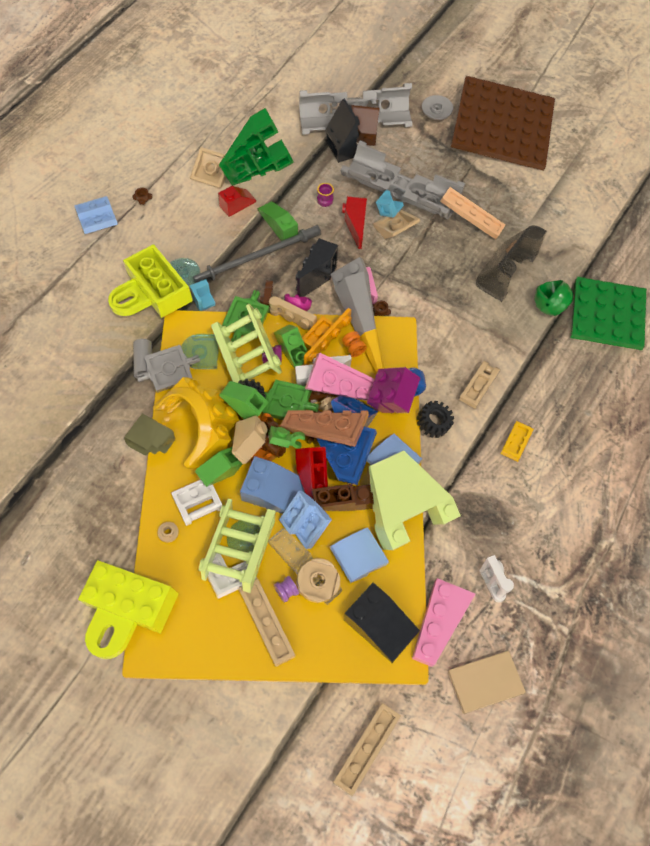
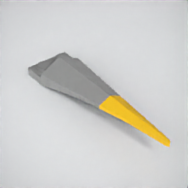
[331,257,384,374]

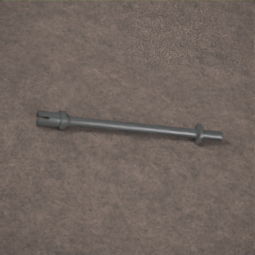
[193,225,321,283]

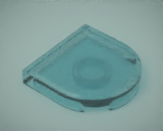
[181,334,219,369]

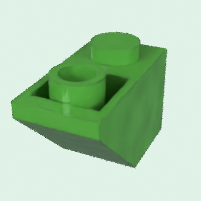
[274,324,308,368]
[219,381,268,419]
[195,447,243,487]

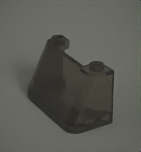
[476,225,547,302]

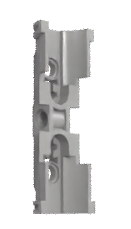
[299,83,412,134]
[341,141,465,219]

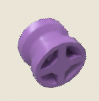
[274,576,299,603]

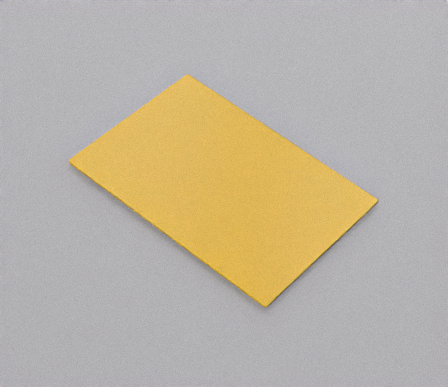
[122,310,429,685]

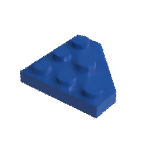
[316,427,377,485]

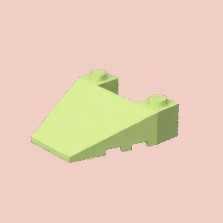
[369,451,461,550]

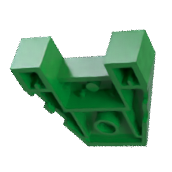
[219,108,294,186]

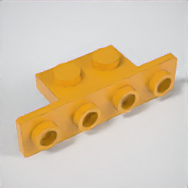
[302,308,352,366]

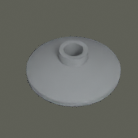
[422,95,453,120]

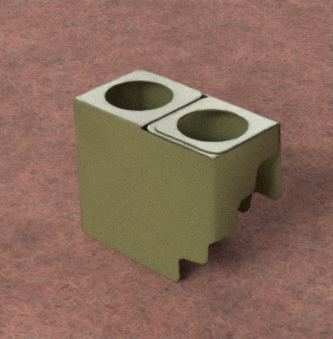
[124,413,175,456]

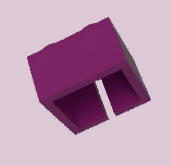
[367,367,420,413]

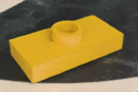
[500,421,534,462]

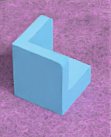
[376,190,404,218]
[190,279,216,311]

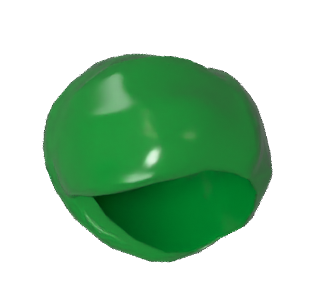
[534,280,573,316]

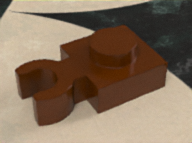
[260,280,273,313]

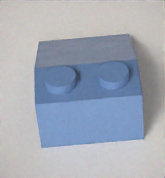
[240,456,305,514]

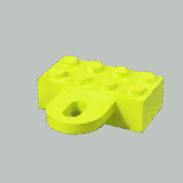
[108,244,193,318]
[78,560,179,659]

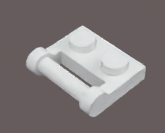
[171,480,222,526]
[480,555,514,603]

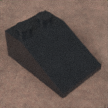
[343,583,420,663]

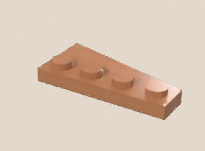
[281,410,369,447]

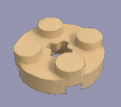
[297,558,340,603]

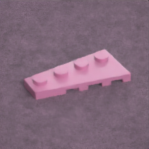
[305,353,375,401]
[412,578,475,667]

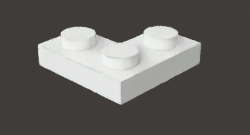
[200,553,257,599]

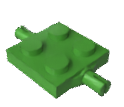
[222,290,269,342]
[262,379,319,420]

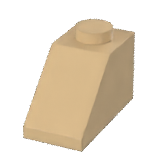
[232,415,267,464]

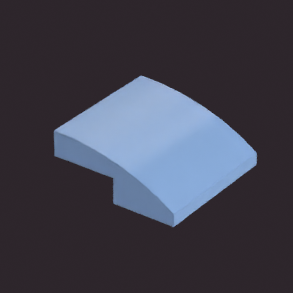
[74,196,118,234]
[367,434,422,465]
[279,491,332,549]
[330,528,389,583]

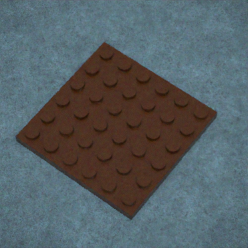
[451,75,555,171]

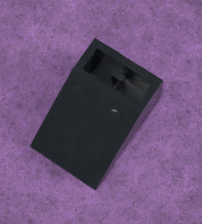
[325,98,360,163]
[295,238,338,297]

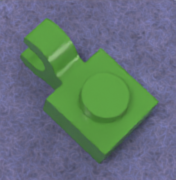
[268,426,305,449]

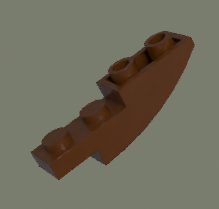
[312,484,374,511]

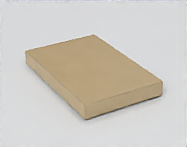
[448,651,526,714]

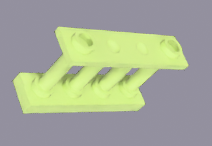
[211,304,282,383]
[199,499,275,593]

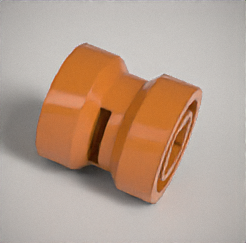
[342,331,367,357]

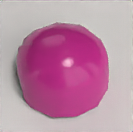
[284,293,312,311]

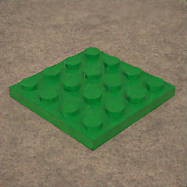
[570,277,647,350]

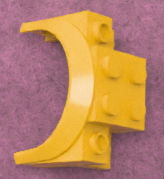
[153,377,240,469]

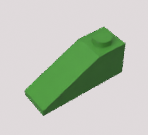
[257,201,298,241]

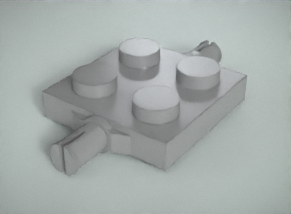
[136,345,200,393]

